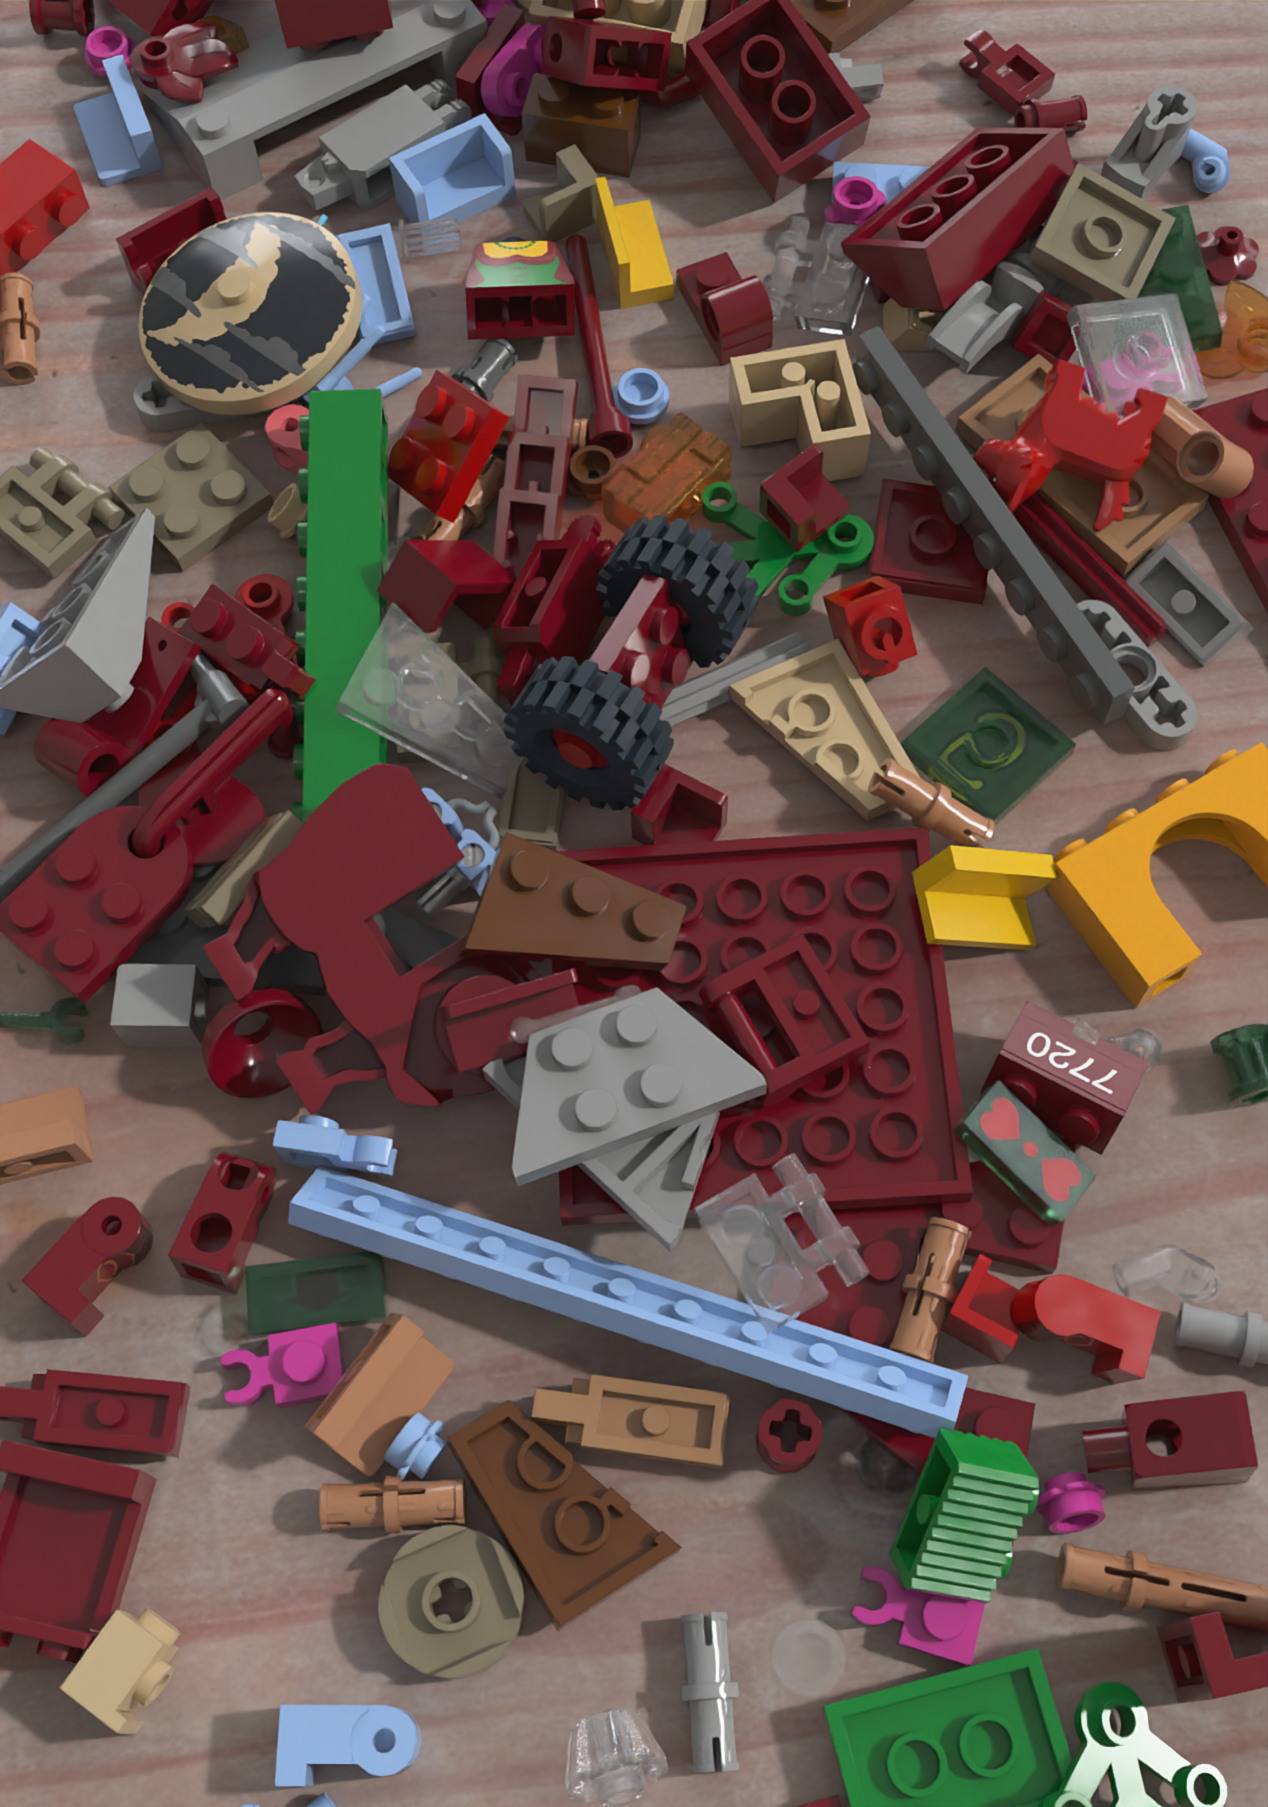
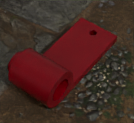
[34,616,202,797]

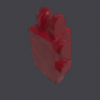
[493,514,616,705]

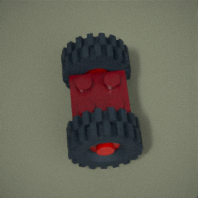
[503,515,760,811]

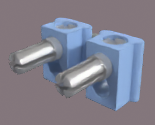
[417,788,499,918]

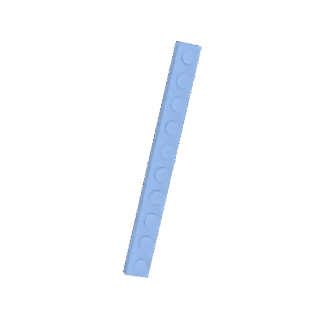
[288,1165,968,1438]

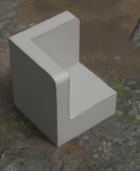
[110,964,210,1048]

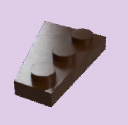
[459,832,687,971]

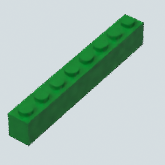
[292,389,388,824]

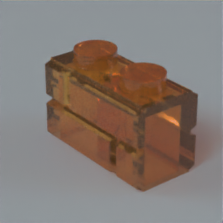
[602,412,732,534]

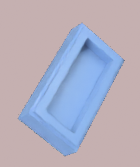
[336,223,417,346]

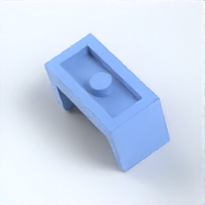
[389,113,516,240]

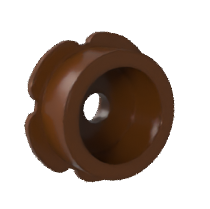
[567,445,622,501]

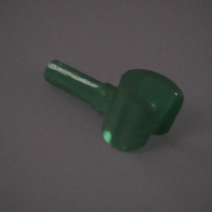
[0,997,89,1045]

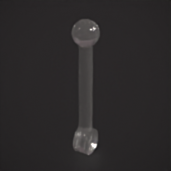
[510,985,642,1043]

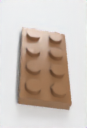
[955,354,1209,576]

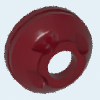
[202,989,323,1098]

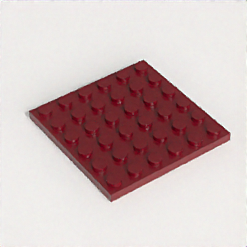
[552,827,973,1226]

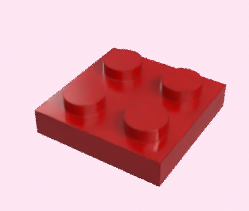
[388,370,510,523]

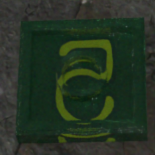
[901,667,1076,825]

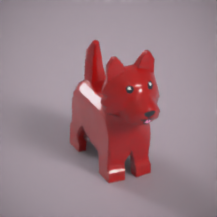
[972,359,1168,532]

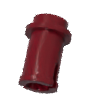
[1014,95,1088,132]

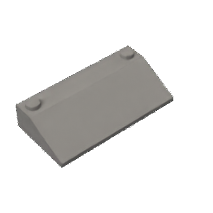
[143,0,488,200]

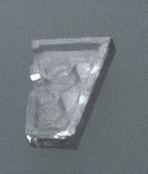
[335,602,524,799]

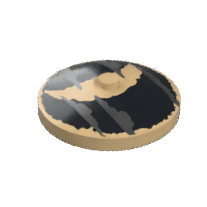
[138,212,363,415]

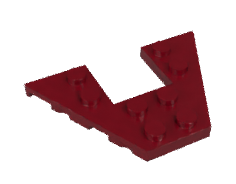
[766,1139,1076,1547]

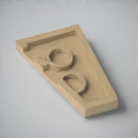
[729,639,920,821]

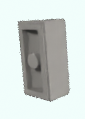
[1124,540,1254,666]

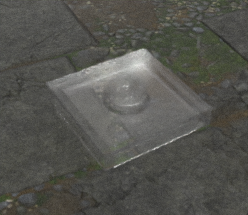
[1067,293,1208,418]

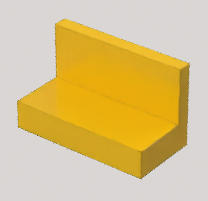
[595,176,674,309]
[912,845,1058,950]

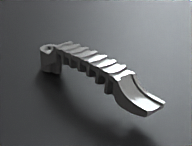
[925,85,1198,373]

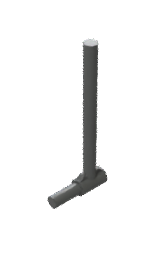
[0,650,250,903]

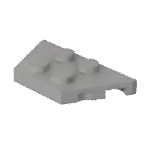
[511,987,766,1186]
[482,1057,720,1252]

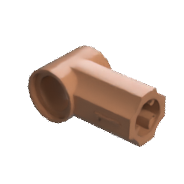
[1150,395,1254,499]

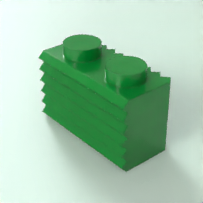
[889,1427,1039,1604]

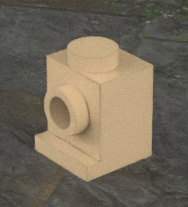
[60,1608,181,1734]

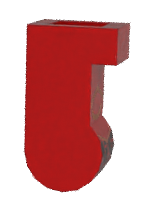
[1012,1274,1161,1384]

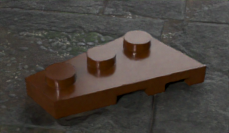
[447,1400,682,1631]

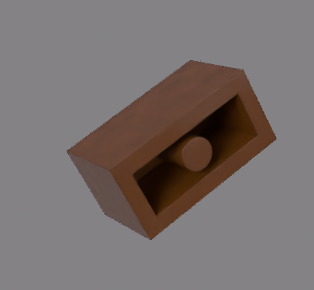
[521,73,641,178]

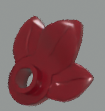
[130,22,239,103]

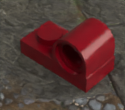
[676,252,773,366]

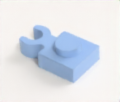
[272,1115,398,1177]

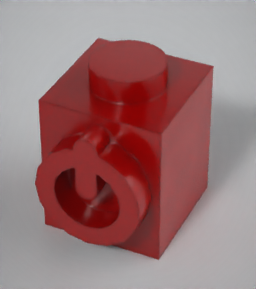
[823,575,918,677]

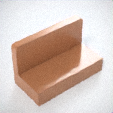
[0,1086,93,1185]
[304,1313,454,1477]

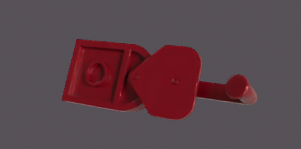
[0,688,304,1005]

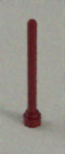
[565,234,633,459]

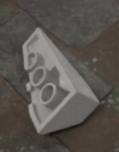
[0,508,155,723]

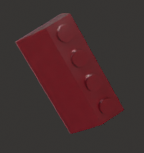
[840,128,1074,313]

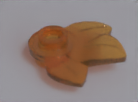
[1179,280,1268,379]

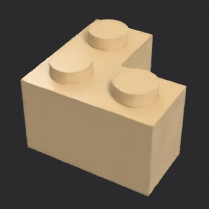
[729,339,871,481]

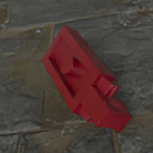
[178,583,316,700]
[0,1369,191,1458]

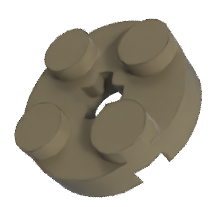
[378,1525,526,1680]

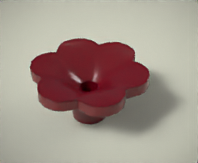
[1190,226,1259,286]

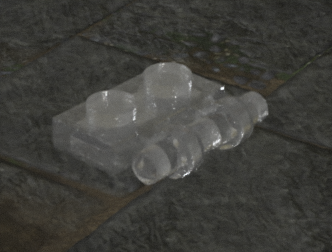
[762,216,869,336]
[694,1153,870,1335]

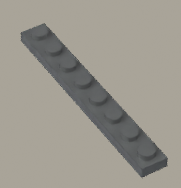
[852,326,1135,726]

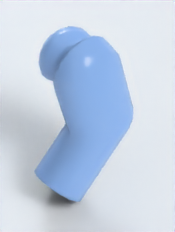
[1181,129,1230,193]

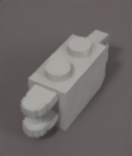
[294,79,472,211]

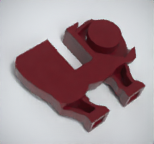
[202,763,542,1115]

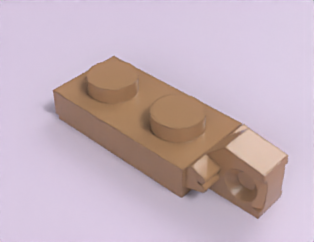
[531,1374,730,1469]

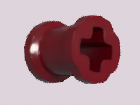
[29,0,95,37]
[756,1398,823,1473]

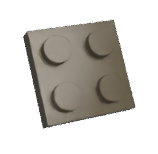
[1027,163,1176,315]
[109,422,274,572]

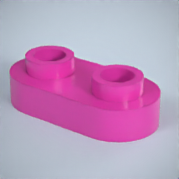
[481,24,546,117]

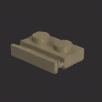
[182,810,303,928]

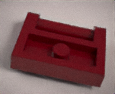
[698,934,870,1106]

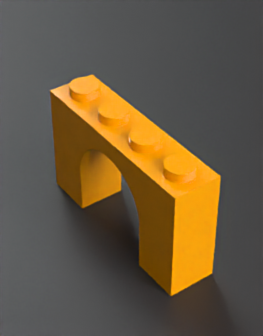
[1045,742,1268,1009]

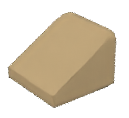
[883,298,950,351]

